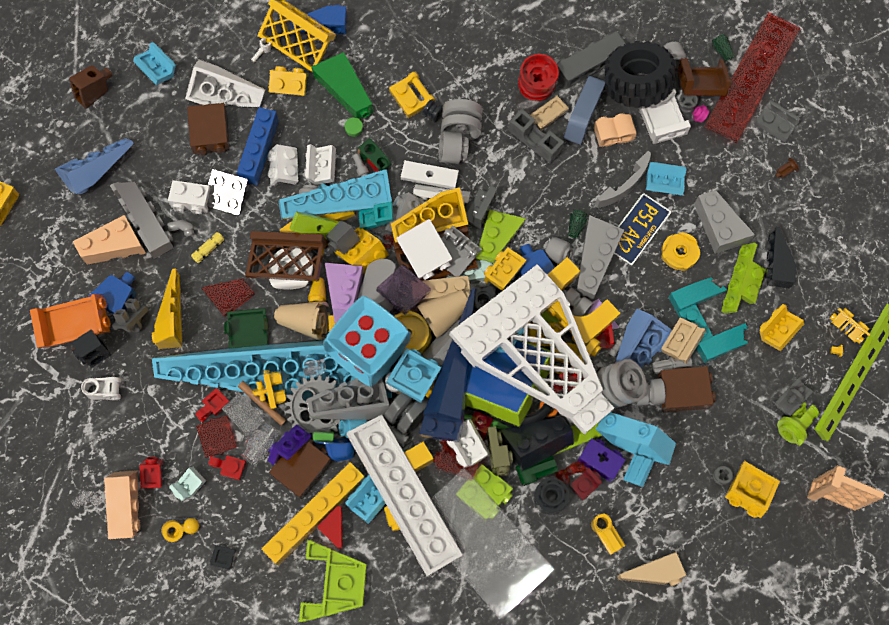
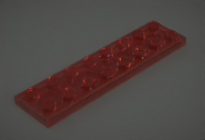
[704,12,800,143]

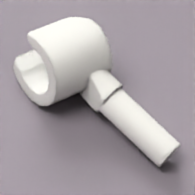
[251,38,271,62]

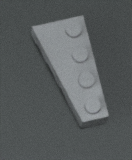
[576,215,624,302]

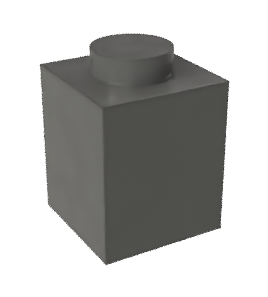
[326,221,360,255]

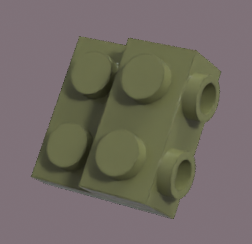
[487,427,513,476]

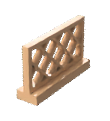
[807,466,884,511]

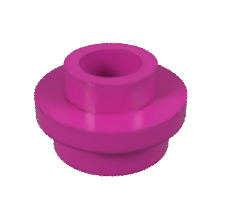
[692,105,709,123]

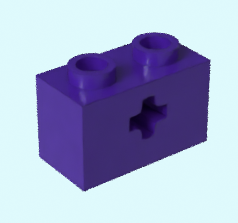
[577,438,626,483]

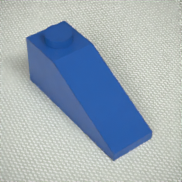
[291,5,347,35]

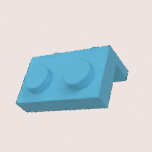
[133,42,176,85]
[646,162,687,195]
[345,475,386,524]

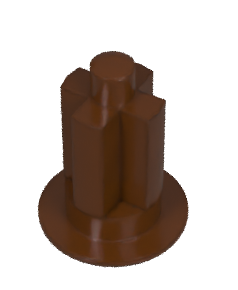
[775,158,799,178]

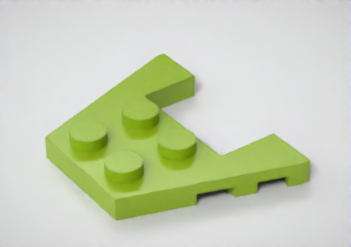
[299,540,367,622]

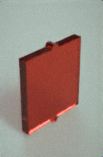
[196,415,237,458]

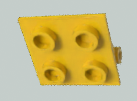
[829,308,870,344]

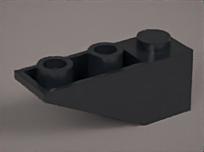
[765,226,796,289]

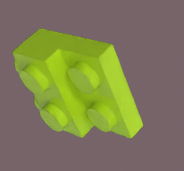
[456,464,513,521]

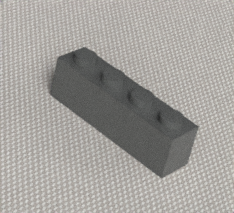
[557,31,625,89]

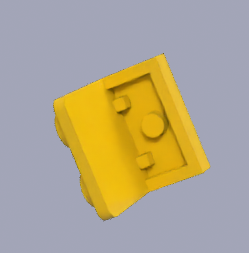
[333,227,389,276]

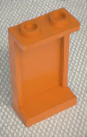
[30,294,111,348]

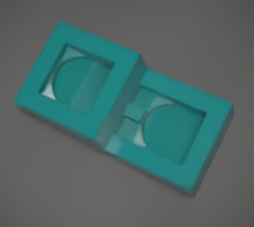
[359,202,394,230]

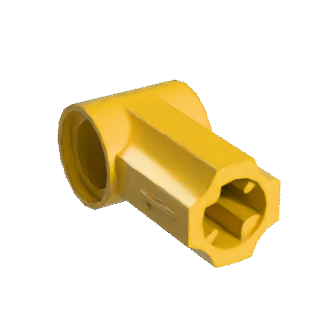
[591,514,625,555]

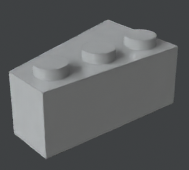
[694,190,755,254]

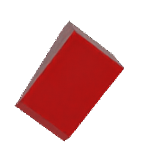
[317,506,343,549]

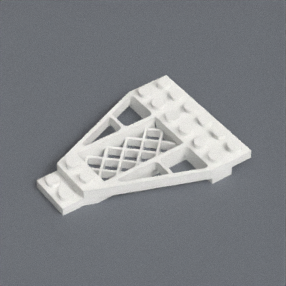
[449,264,614,434]

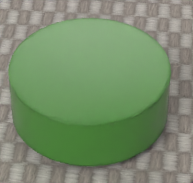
[344,118,363,137]

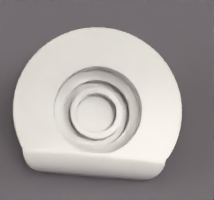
[268,248,313,290]

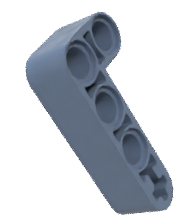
[564,75,605,145]

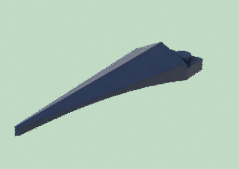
[419,287,476,443]

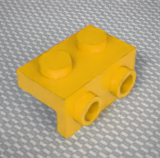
[269,66,309,96]
[760,304,804,351]

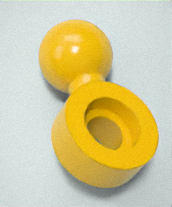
[161,518,199,542]

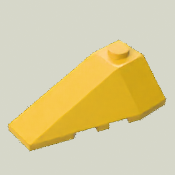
[391,187,468,242]

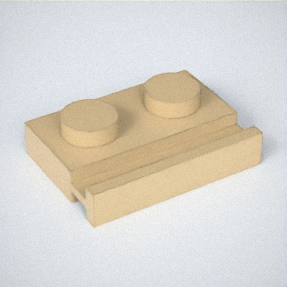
[661,318,706,364]

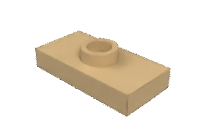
[530,96,569,131]

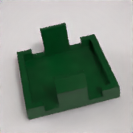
[224,308,268,349]

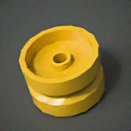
[394,311,432,355]

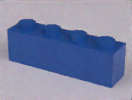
[237,107,279,186]

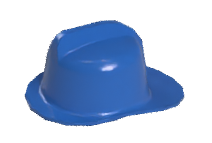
[314,437,355,461]

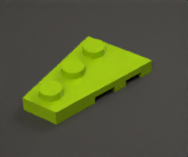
[476,210,526,263]

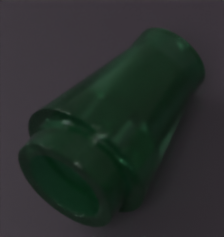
[711,34,735,62]
[567,210,588,239]

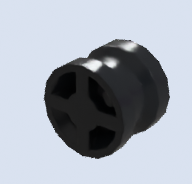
[422,99,443,122]

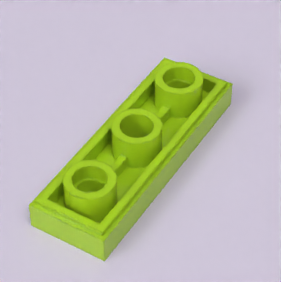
[290,211,340,239]

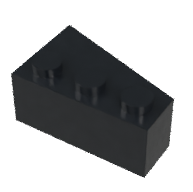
[500,416,574,471]

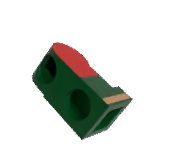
[357,138,391,172]

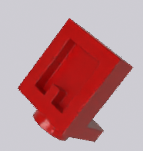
[139,456,163,488]

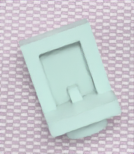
[169,467,206,501]

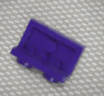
[267,424,311,465]

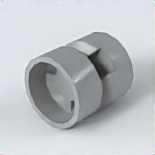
[565,287,594,316]
[635,378,665,406]

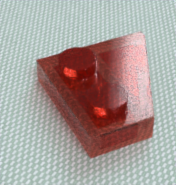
[202,278,255,318]

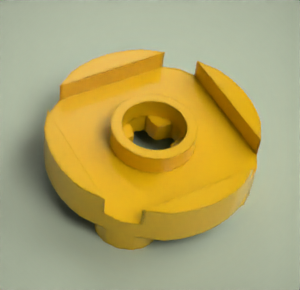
[661,232,700,271]

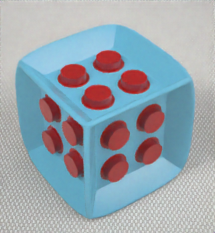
[323,295,411,387]

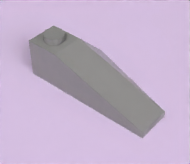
[306,378,389,420]

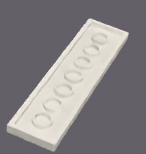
[347,415,462,576]

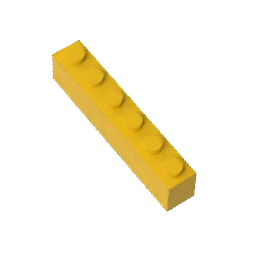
[262,462,365,566]

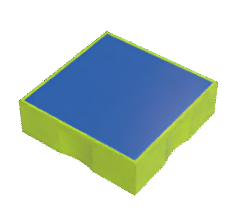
[465,340,550,427]

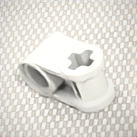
[81,377,121,400]

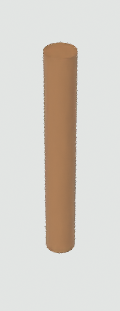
[237,381,286,426]

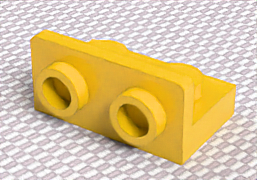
[484,247,526,291]

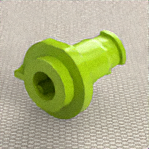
[777,402,819,446]

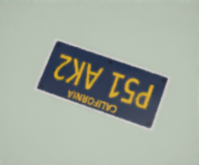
[614,194,671,265]

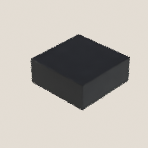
[210,545,236,570]

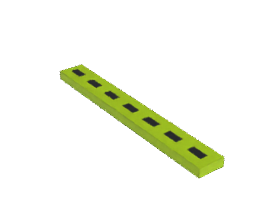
[814,304,889,441]

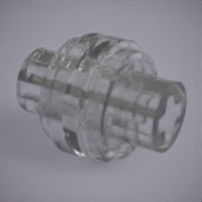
[241,423,279,466]

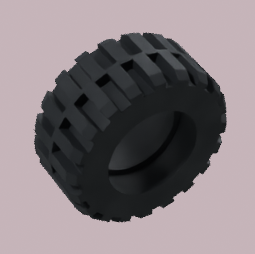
[605,41,675,108]

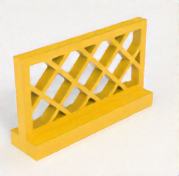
[257,0,336,72]

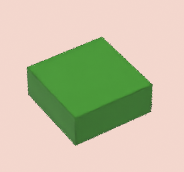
[313,430,334,442]

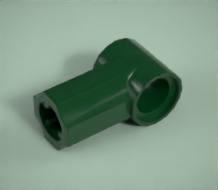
[515,456,558,486]

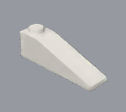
[185,59,265,107]

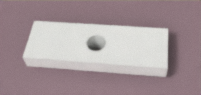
[401,160,459,189]
[413,184,470,205]

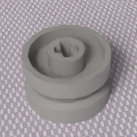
[441,99,483,140]
[597,359,647,408]

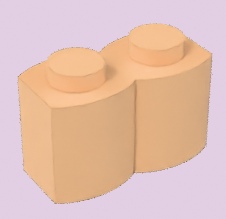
[594,113,636,147]

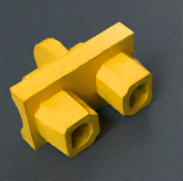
[252,370,286,409]

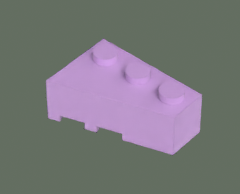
[325,263,364,323]

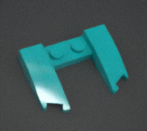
[668,277,748,364]

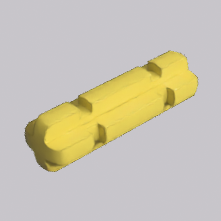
[191,232,224,263]

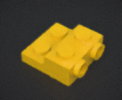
[725,461,780,518]

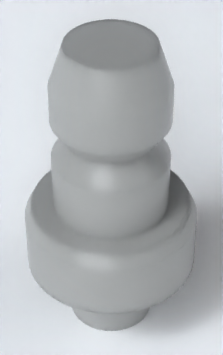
[609,336,623,357]

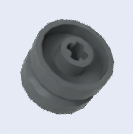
[384,392,429,436]

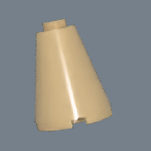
[417,290,469,338]
[274,301,330,340]

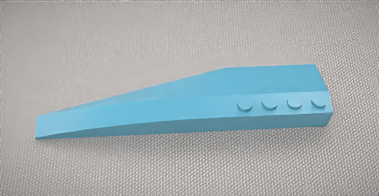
[152,341,392,401]

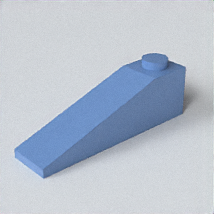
[55,138,133,194]
[615,309,672,368]

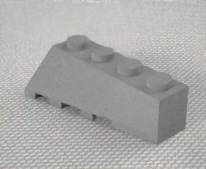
[110,182,174,259]

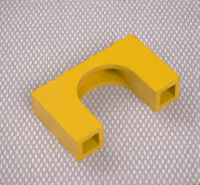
[546,257,621,347]

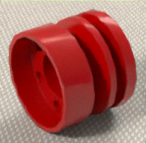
[518,54,559,102]

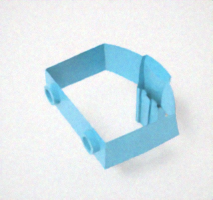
[596,412,676,487]

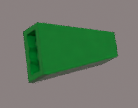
[311,52,373,119]

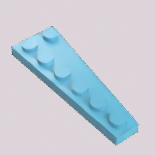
[279,170,392,220]

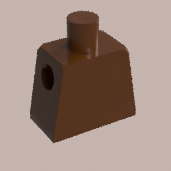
[69,65,113,109]

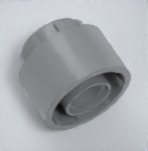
[439,131,469,164]

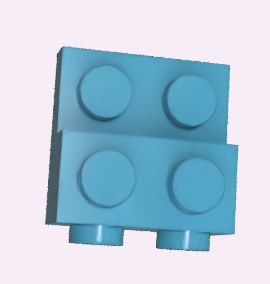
[386,348,441,403]

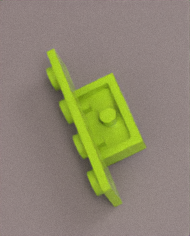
[721,243,765,314]

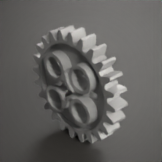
[285,374,341,437]

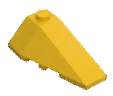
[152,269,182,349]

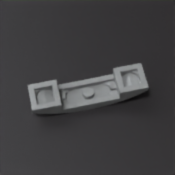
[595,151,651,208]

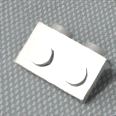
[268,144,298,185]
[305,144,336,185]
[168,180,211,214]
[447,420,490,467]

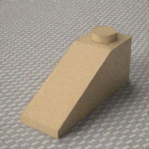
[617,552,686,586]

